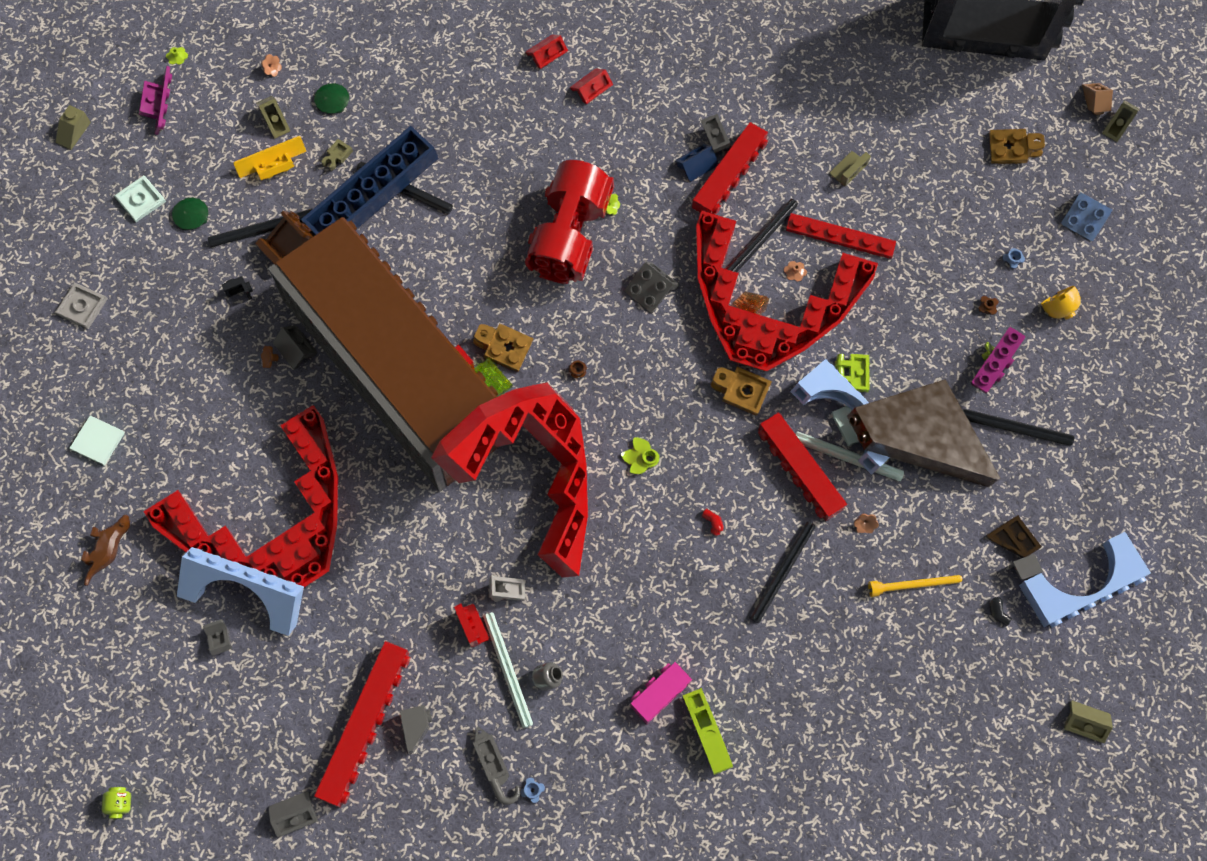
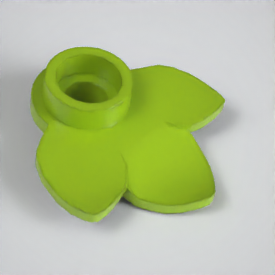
[621,437,659,474]

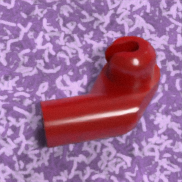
[701,508,724,536]

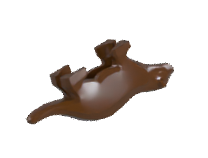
[81,515,130,586]

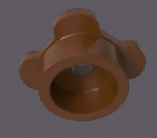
[979,296,999,315]

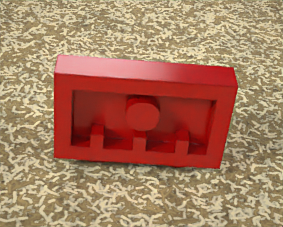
[454,604,489,648]

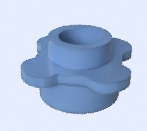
[1003,248,1025,269]
[520,778,545,803]

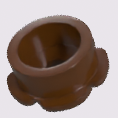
[568,360,587,378]

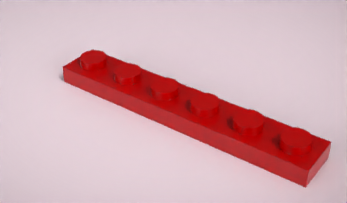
[786,213,896,259]

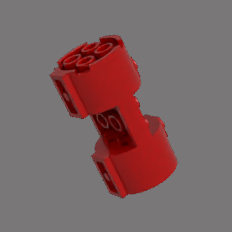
[525,160,614,284]

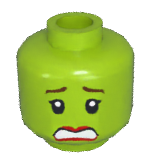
[101,787,131,819]

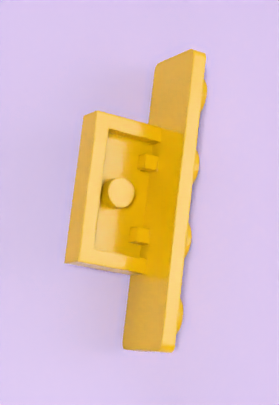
[233,136,306,180]

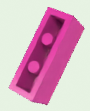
[630,662,692,724]

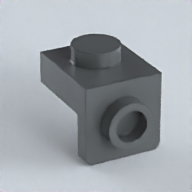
[203,619,232,656]

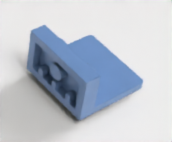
[1061,192,1113,241]

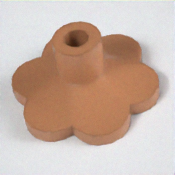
[261,54,282,77]
[784,261,807,281]
[854,514,879,533]

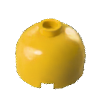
[1041,286,1081,320]

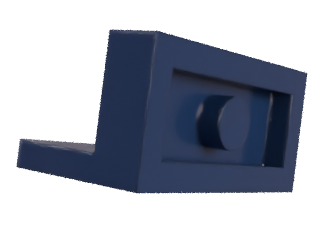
[675,144,719,182]

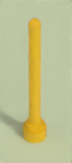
[868,575,962,597]

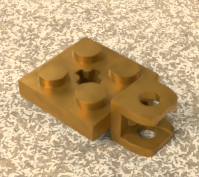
[989,129,1045,164]
[473,323,534,372]
[711,366,772,416]

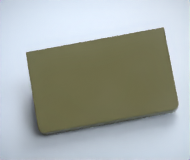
[830,151,871,186]
[1064,700,1113,744]

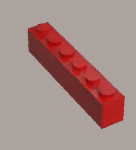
[692,122,768,215]
[758,412,848,521]

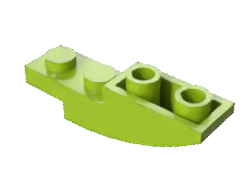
[683,688,733,775]

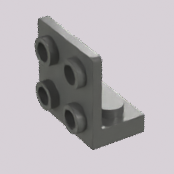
[625,262,680,313]

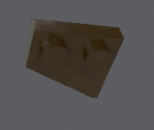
[986,515,1042,558]

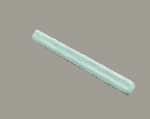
[796,432,904,481]
[483,612,533,728]

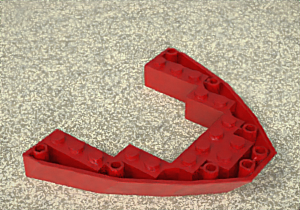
[696,211,878,371]
[431,382,588,578]
[143,405,338,588]

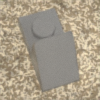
[489,576,525,602]

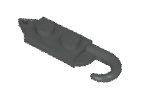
[473,726,520,805]

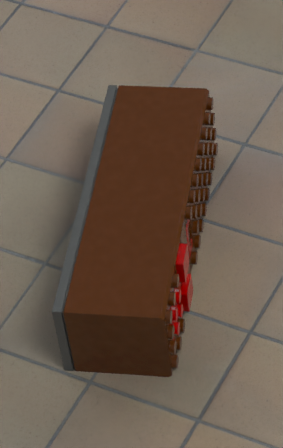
[268,217,500,492]

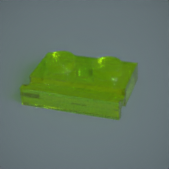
[474,357,512,397]

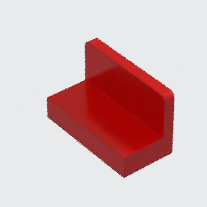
[525,34,568,69]
[570,68,613,104]

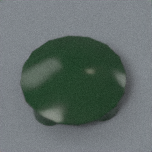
[314,83,349,114]
[172,197,208,230]

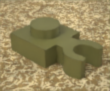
[321,139,353,171]

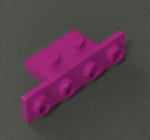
[138,66,172,135]
[971,327,1025,393]

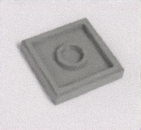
[55,282,108,329]

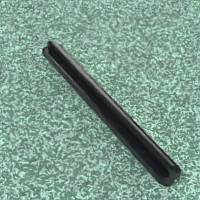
[357,161,453,214]
[726,198,798,273]
[208,208,313,247]
[963,409,1075,446]
[750,521,816,623]

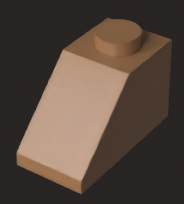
[1082,83,1113,115]

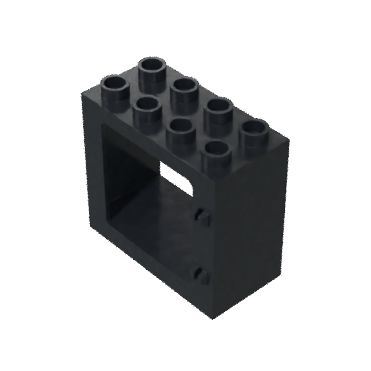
[922,0,1084,61]

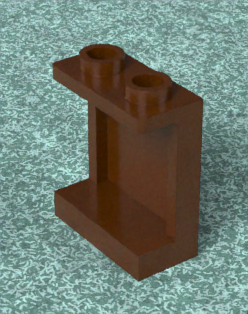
[255,211,314,265]

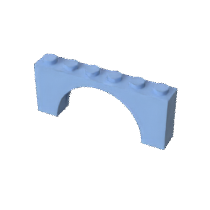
[790,359,890,475]
[1019,532,1151,628]
[177,547,304,636]

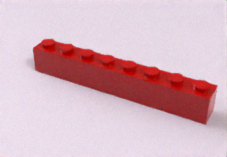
[314,641,411,807]

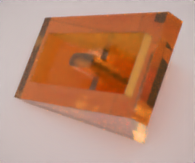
[733,291,769,315]

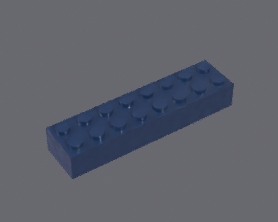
[301,126,439,236]

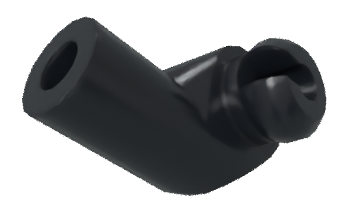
[989,597,1012,626]

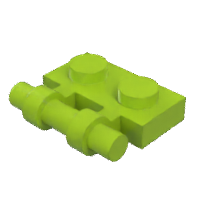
[835,354,870,393]

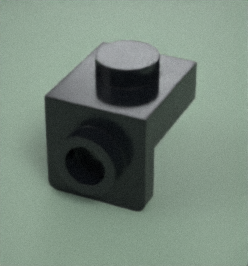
[221,276,253,300]

